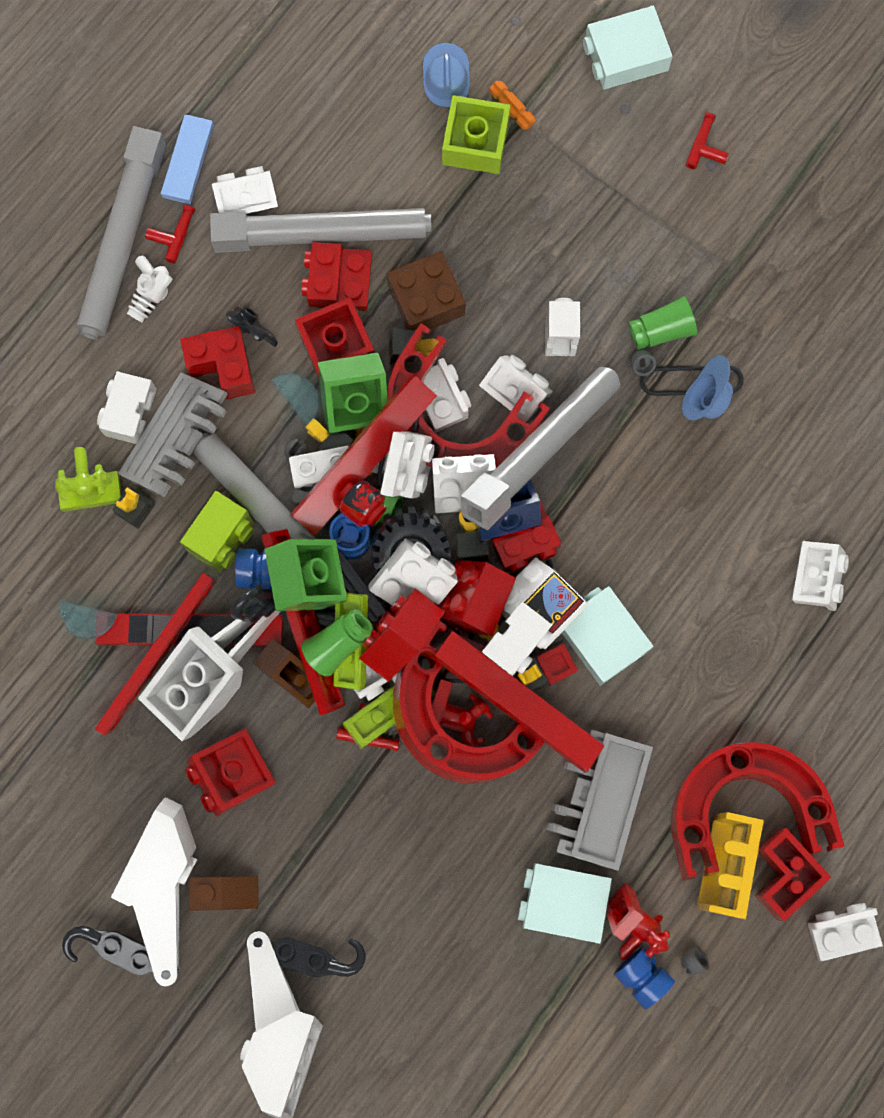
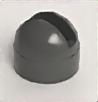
[630,349,656,376]
[284,439,309,461]
[681,946,709,976]

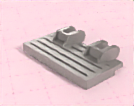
[118,373,228,498]
[546,730,653,871]

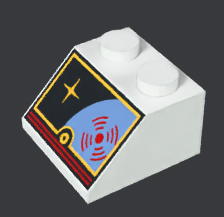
[502,557,588,649]

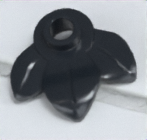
[226,306,278,347]

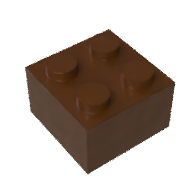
[386,251,466,330]

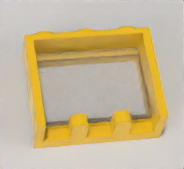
[696,812,764,920]

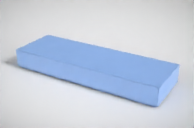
[161,114,214,204]

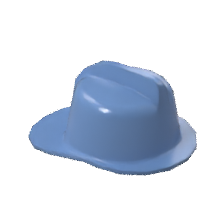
[423,43,470,108]
[682,355,733,421]

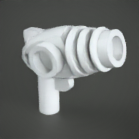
[127,256,173,323]

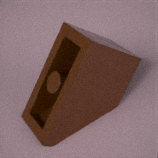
[253,639,315,708]
[189,876,258,911]

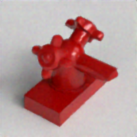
[432,679,493,747]
[606,883,670,961]

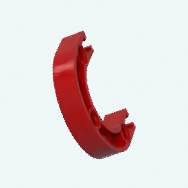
[387,323,550,468]
[392,620,544,784]
[671,742,844,881]

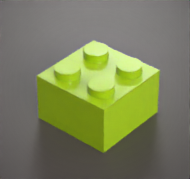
[442,95,511,174]
[180,491,254,573]

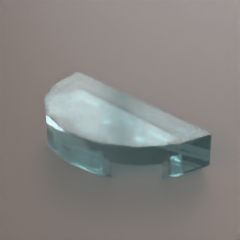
[272,374,319,426]
[60,601,117,639]

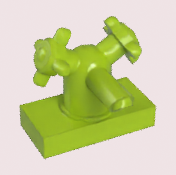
[55,447,122,512]

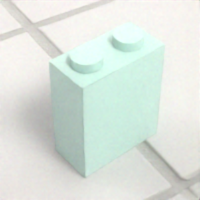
[583,5,673,90]
[562,586,654,686]
[518,863,612,943]

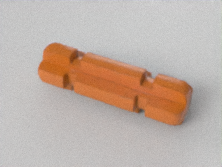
[489,80,536,130]

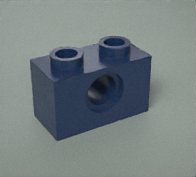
[475,479,541,541]

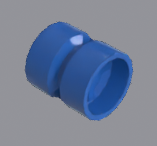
[329,514,371,560]
[235,548,272,590]
[614,946,675,1010]

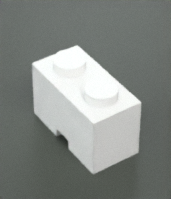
[545,298,580,356]
[97,371,157,444]
[482,601,552,676]

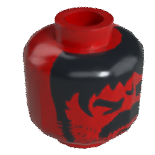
[339,481,387,527]

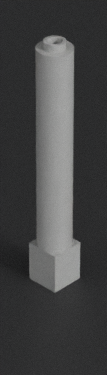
[76,126,166,340]
[210,208,431,253]
[461,367,620,531]
[193,433,348,593]

